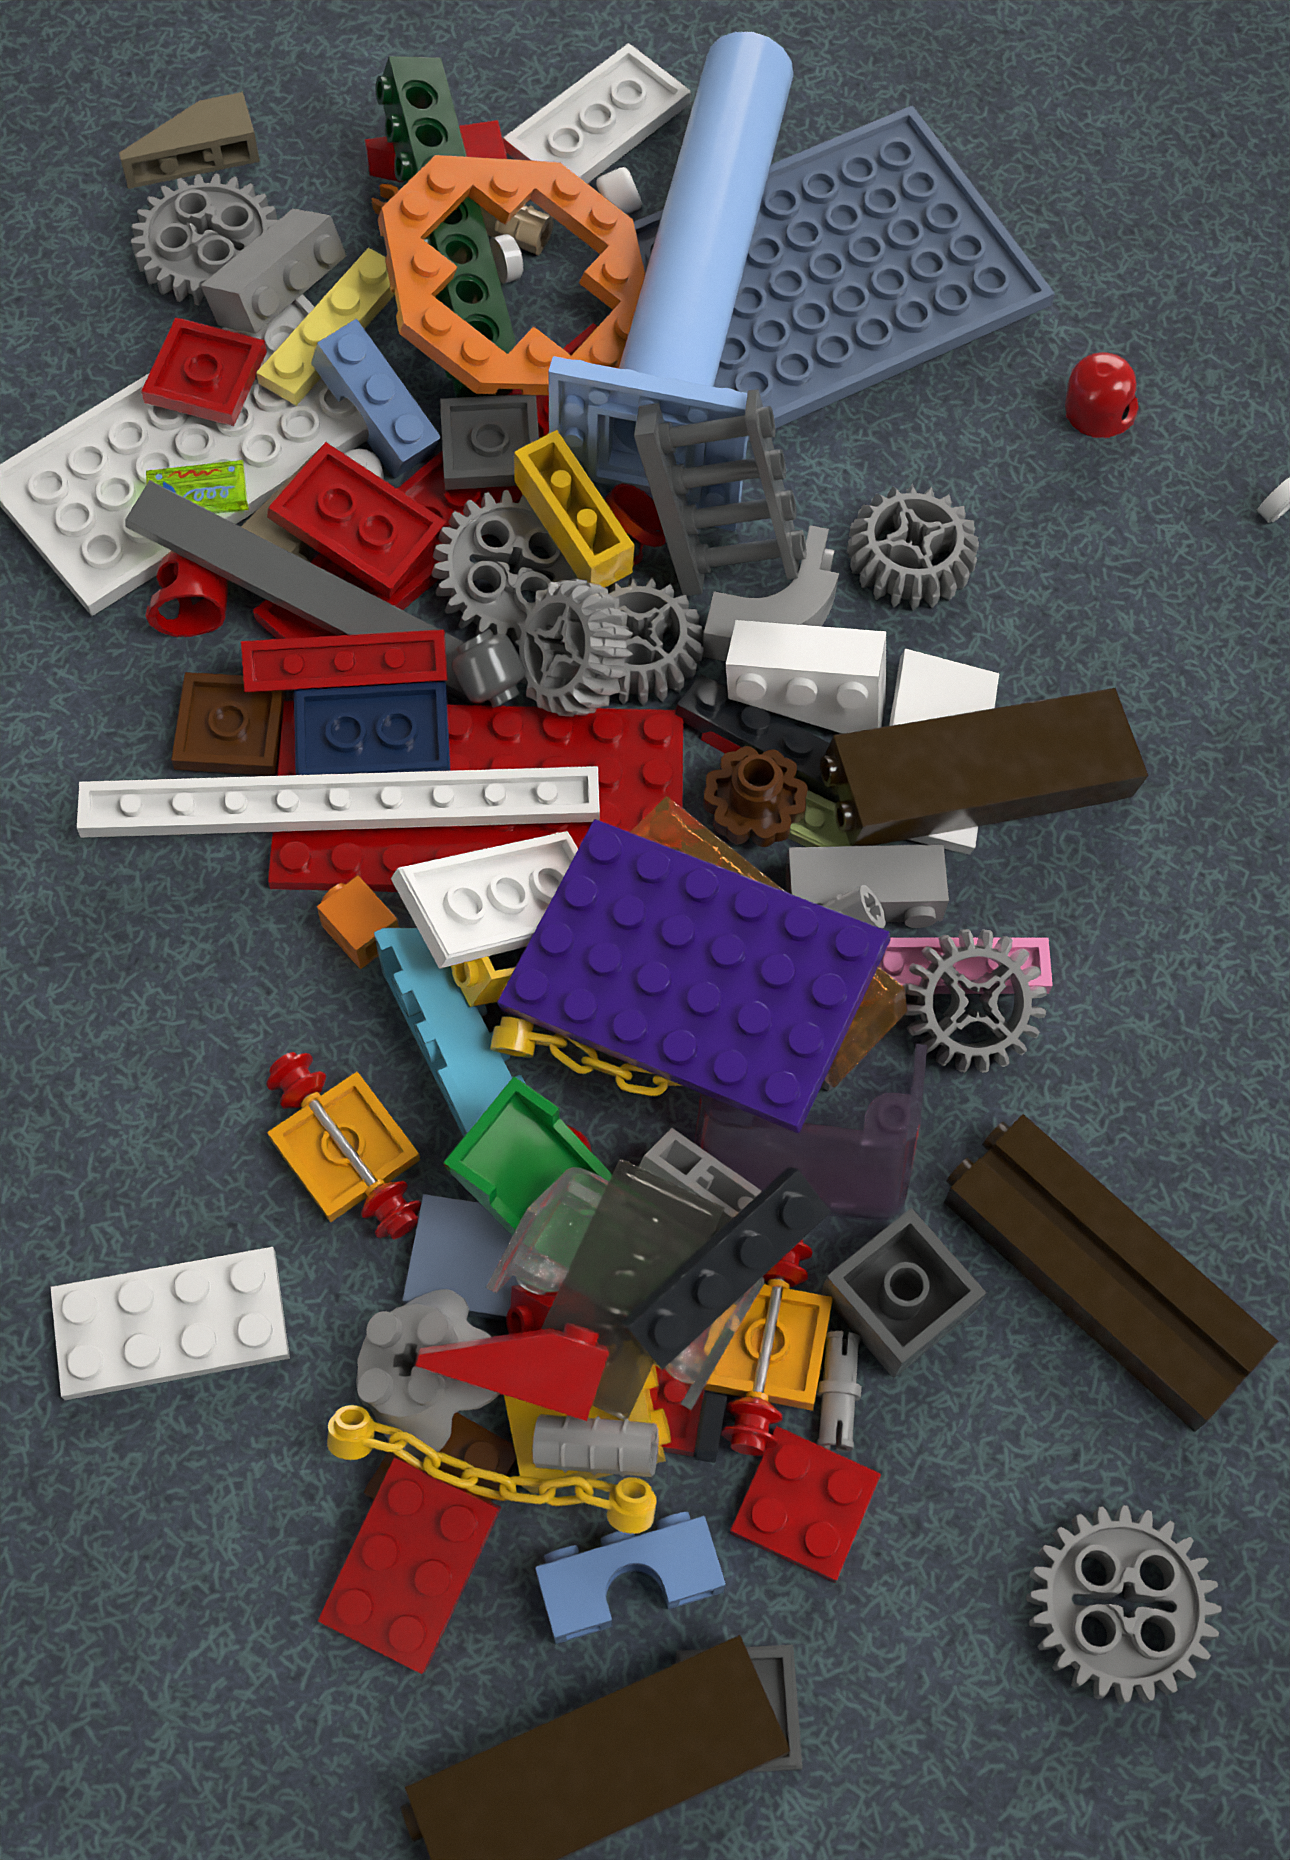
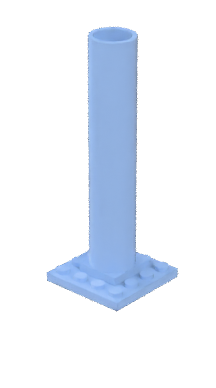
[548,32,793,531]

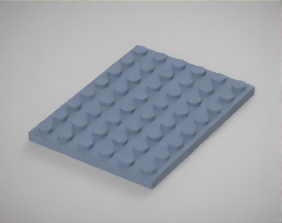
[634,105,1055,441]

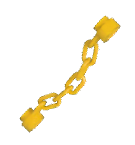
[490,1017,682,1096]
[327,1405,656,1534]

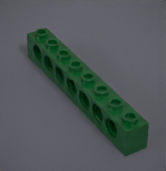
[375,56,516,398]

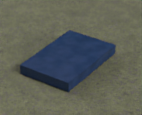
[294,681,451,775]

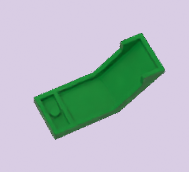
[444,1076,706,1322]

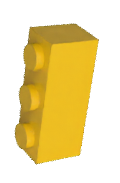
[514,430,635,588]

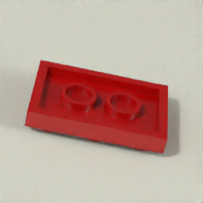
[267,442,447,598]
[318,1457,502,1674]

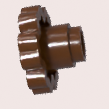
[703,746,808,847]

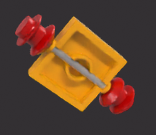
[266,1052,421,1239]
[702,1239,833,1456]

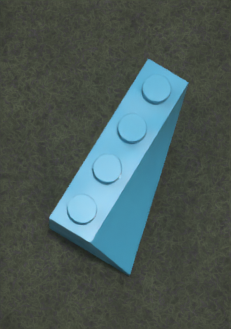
[374,928,526,1137]

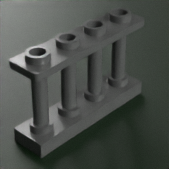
[634,389,807,596]

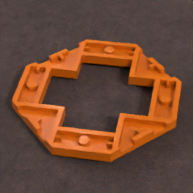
[378,155,645,395]

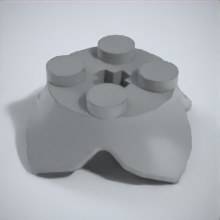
[356,1289,500,1462]

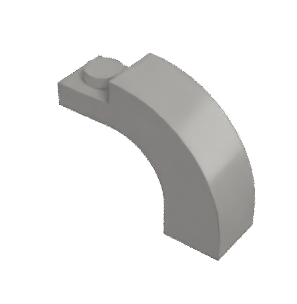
[703,525,839,661]

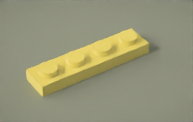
[256,248,395,406]

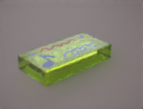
[146,460,249,514]

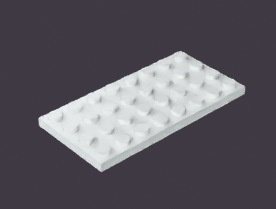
[0,294,369,616]

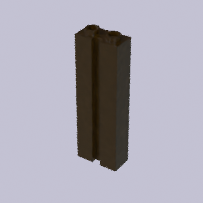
[820,688,1149,846]
[944,1114,1279,1432]
[400,1635,791,1860]

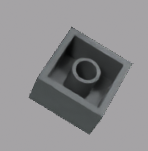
[821,1208,987,1379]

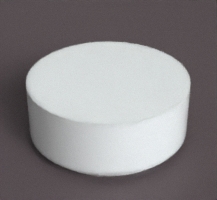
[489,234,523,284]
[1257,477,1290,523]

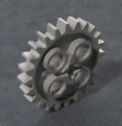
[131,174,278,305]
[432,490,579,648]
[1026,1505,1221,1704]

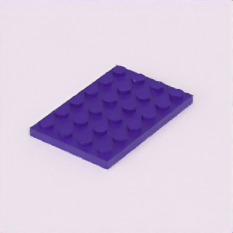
[497,819,890,1134]

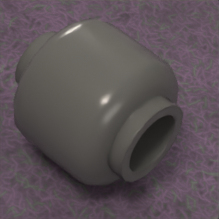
[451,629,526,708]

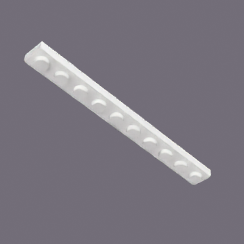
[77,766,600,838]

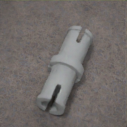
[816,1331,861,1451]

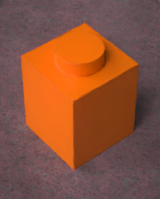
[317,876,399,970]

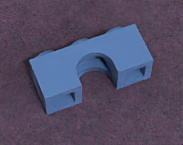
[311,318,441,479]
[535,1512,726,1644]

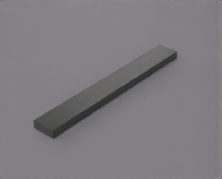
[125,480,489,706]

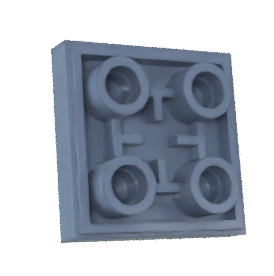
[403,1194,526,1321]

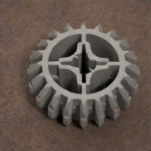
[847,484,979,611]
[608,576,704,706]
[514,579,633,717]
[902,929,1047,1073]

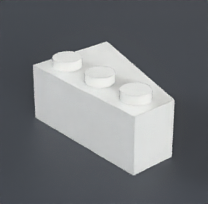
[726,620,886,734]

